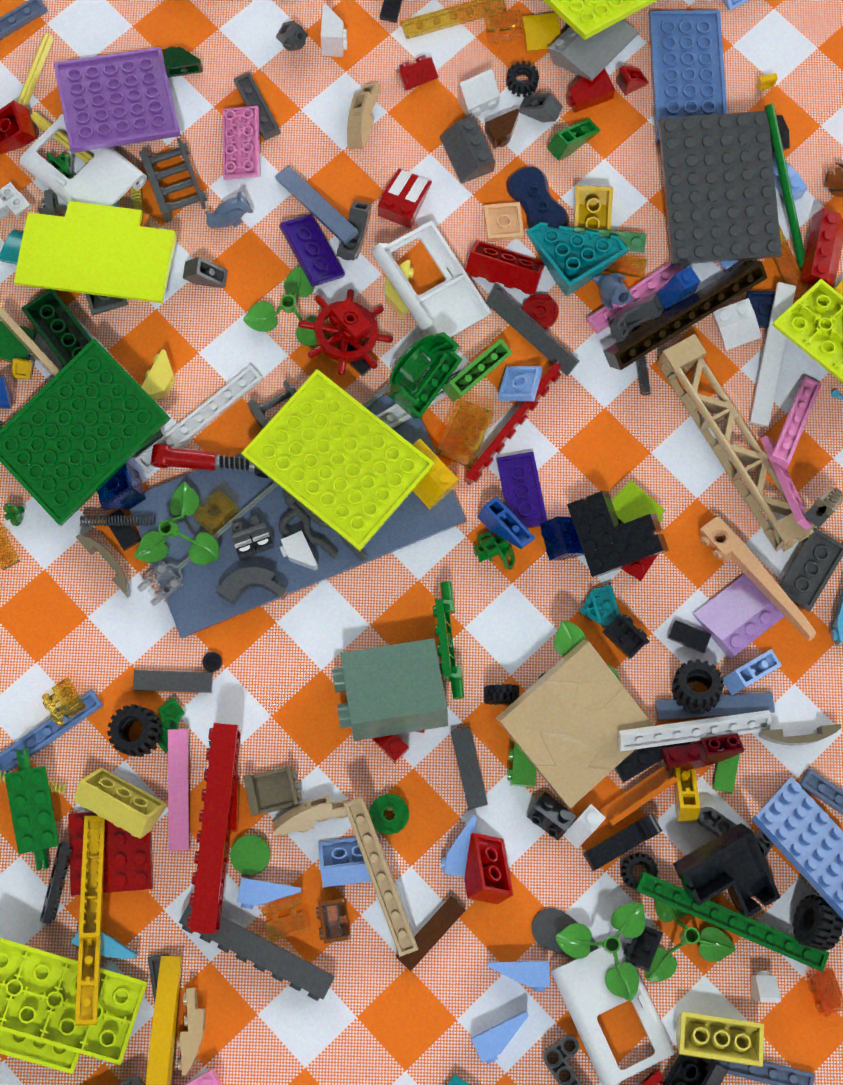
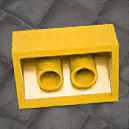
[412,438,459,510]

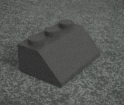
[440,115,495,184]

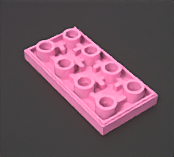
[223,106,260,180]

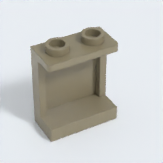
[243,765,302,817]

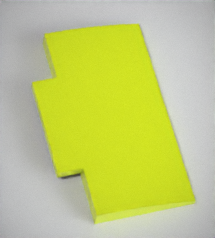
[14,201,177,303]
[772,279,843,383]
[0,938,148,1074]

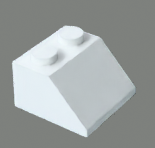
[321,4,348,57]
[458,69,500,118]
[713,298,762,351]

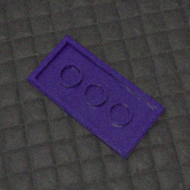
[279,214,345,287]
[496,452,548,529]

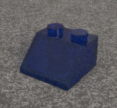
[97,462,146,510]
[540,517,584,561]

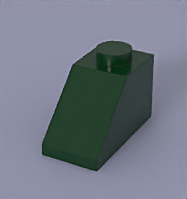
[162,47,203,78]

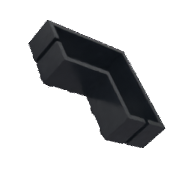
[567,491,669,577]
[673,823,781,918]

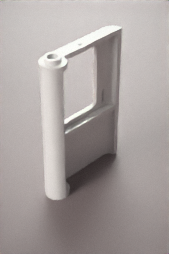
[19,114,147,206]
[372,220,492,338]
[551,937,675,1085]

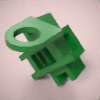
[46,152,72,179]
[473,531,515,570]

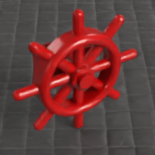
[298,289,393,376]

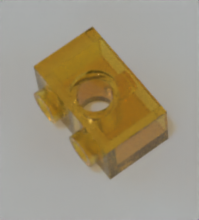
[193,490,239,535]

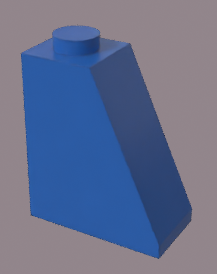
[658,266,700,314]

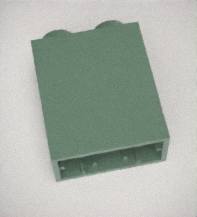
[332,638,448,741]

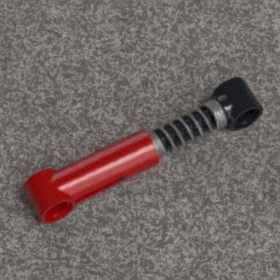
[150,444,269,478]

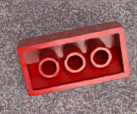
[800,208,843,289]
[465,240,545,294]

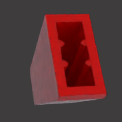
[566,68,615,113]

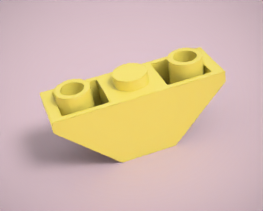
[385,260,414,319]
[140,349,176,401]

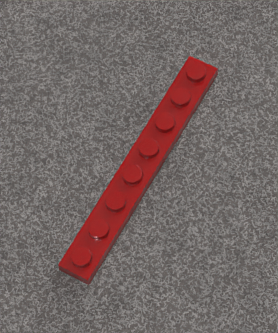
[464,362,561,485]

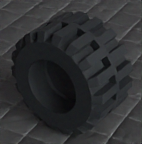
[672,659,724,714]
[107,704,163,757]
[792,894,843,951]

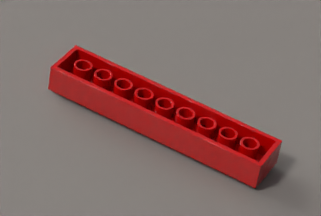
[187,723,242,934]

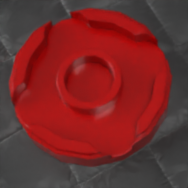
[522,294,559,330]

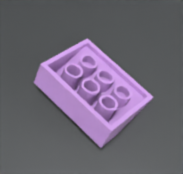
[693,574,784,659]

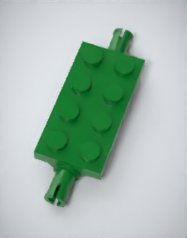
[433,581,464,699]
[4,748,60,871]

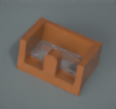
[316,898,351,944]

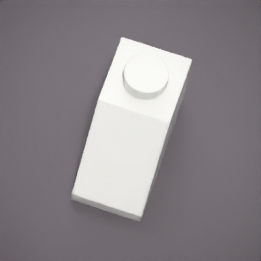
[279,530,318,570]
[563,804,606,849]
[751,971,781,1002]

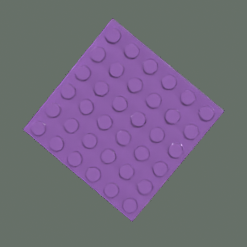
[54,47,180,153]

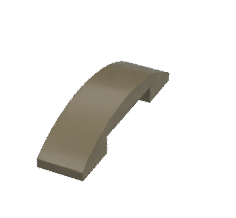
[76,534,131,598]
[759,724,841,746]

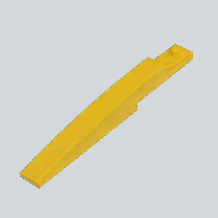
[75,816,105,1026]
[146,956,182,1085]

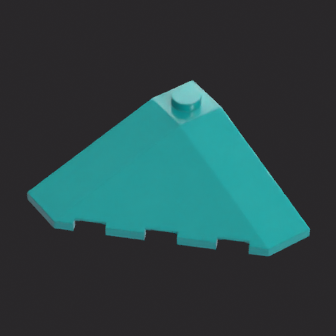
[526,222,629,297]

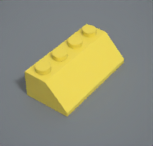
[73,767,167,839]
[676,1011,764,1067]

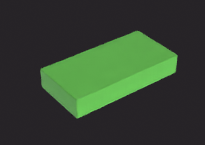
[712,754,740,793]

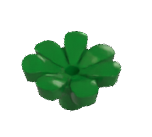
[3,503,25,526]

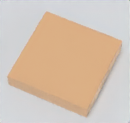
[484,202,524,242]

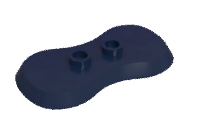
[506,166,569,229]

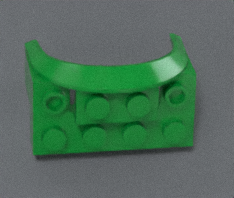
[387,332,463,419]

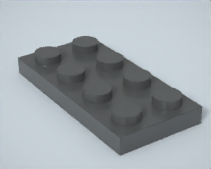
[779,528,843,612]

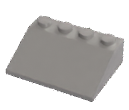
[548,19,639,81]

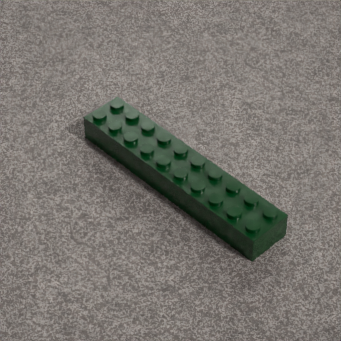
[21,289,163,458]

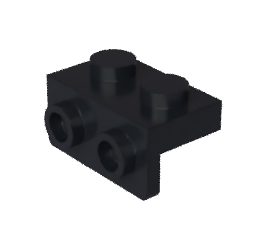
[602,614,650,659]
[527,792,576,840]
[623,926,663,972]

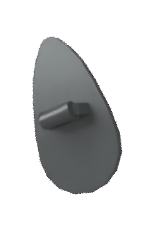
[532,908,598,956]

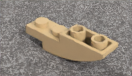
[347,82,381,150]
[272,795,350,836]
[177,987,206,1076]

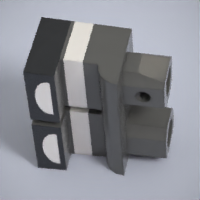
[231,515,274,560]

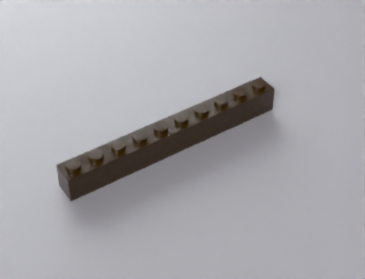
[603,260,768,370]

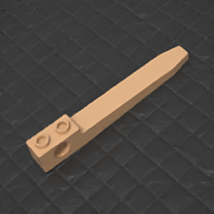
[700,516,816,641]

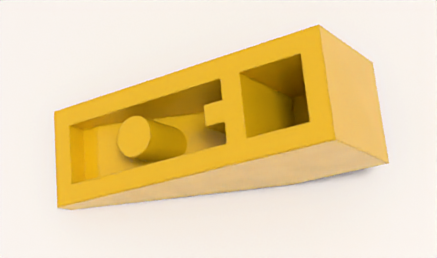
[674,767,701,821]

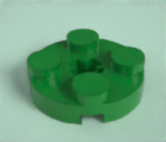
[369,794,409,835]

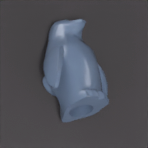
[205,191,254,228]
[592,273,633,310]

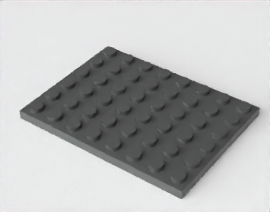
[658,111,782,265]

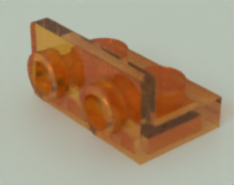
[807,968,843,1017]

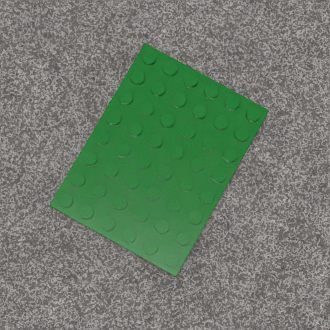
[0,338,171,526]

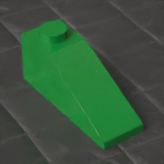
[547,118,601,161]

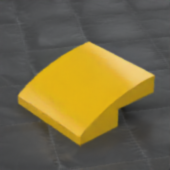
[522,13,561,52]

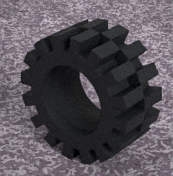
[506,61,539,97]
[484,684,519,705]
[620,853,658,890]

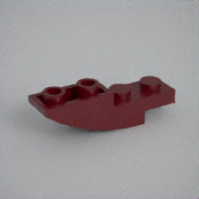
[661,733,745,771]

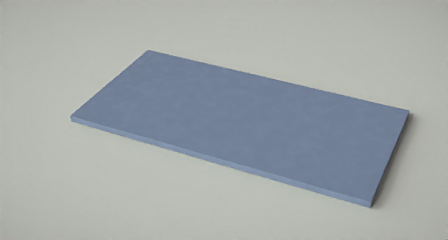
[126,395,466,639]

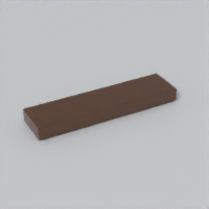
[396,896,466,971]

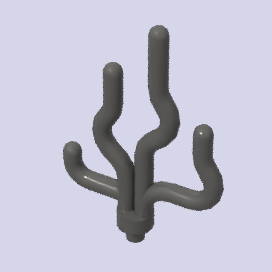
[278,491,368,561]

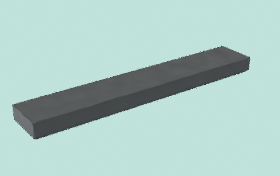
[486,288,580,376]

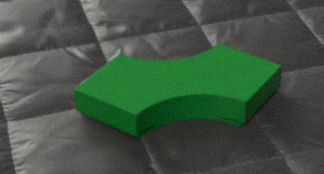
[157,698,186,753]

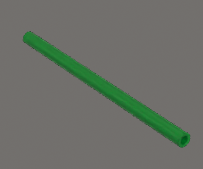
[765,104,805,268]

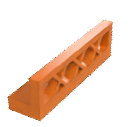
[599,766,677,827]

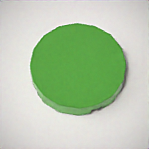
[230,835,271,876]

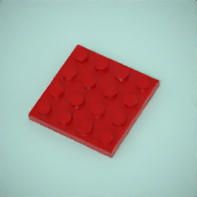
[68,812,153,896]

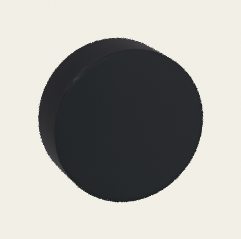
[202,652,223,672]

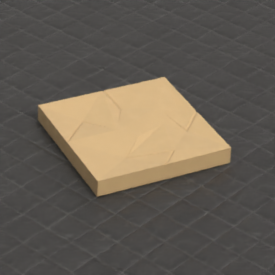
[495,639,654,809]

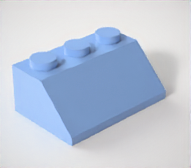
[318,834,378,887]

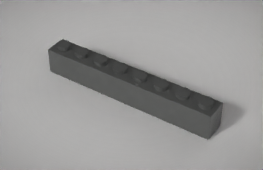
[178,904,335,1001]

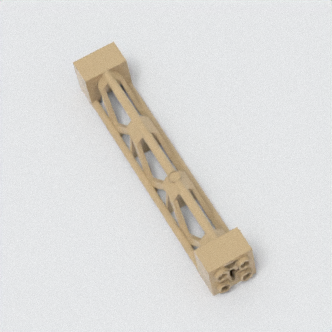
[657,334,816,552]

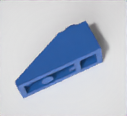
[477,497,535,549]

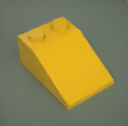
[573,185,613,230]

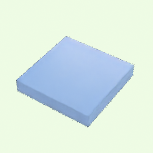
[498,366,543,401]

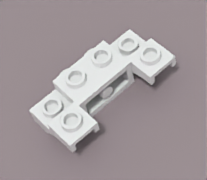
[0,182,32,220]

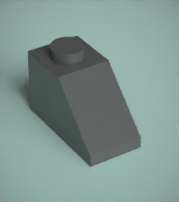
[519,93,563,123]
[183,257,228,288]

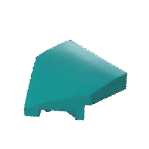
[579,585,620,627]

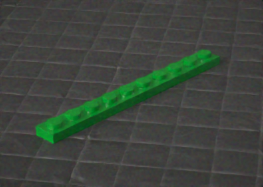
[635,872,830,972]

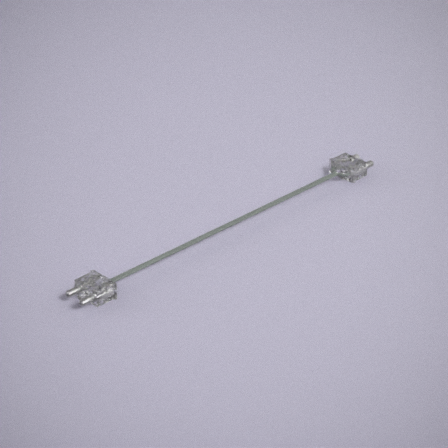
[137,350,431,606]

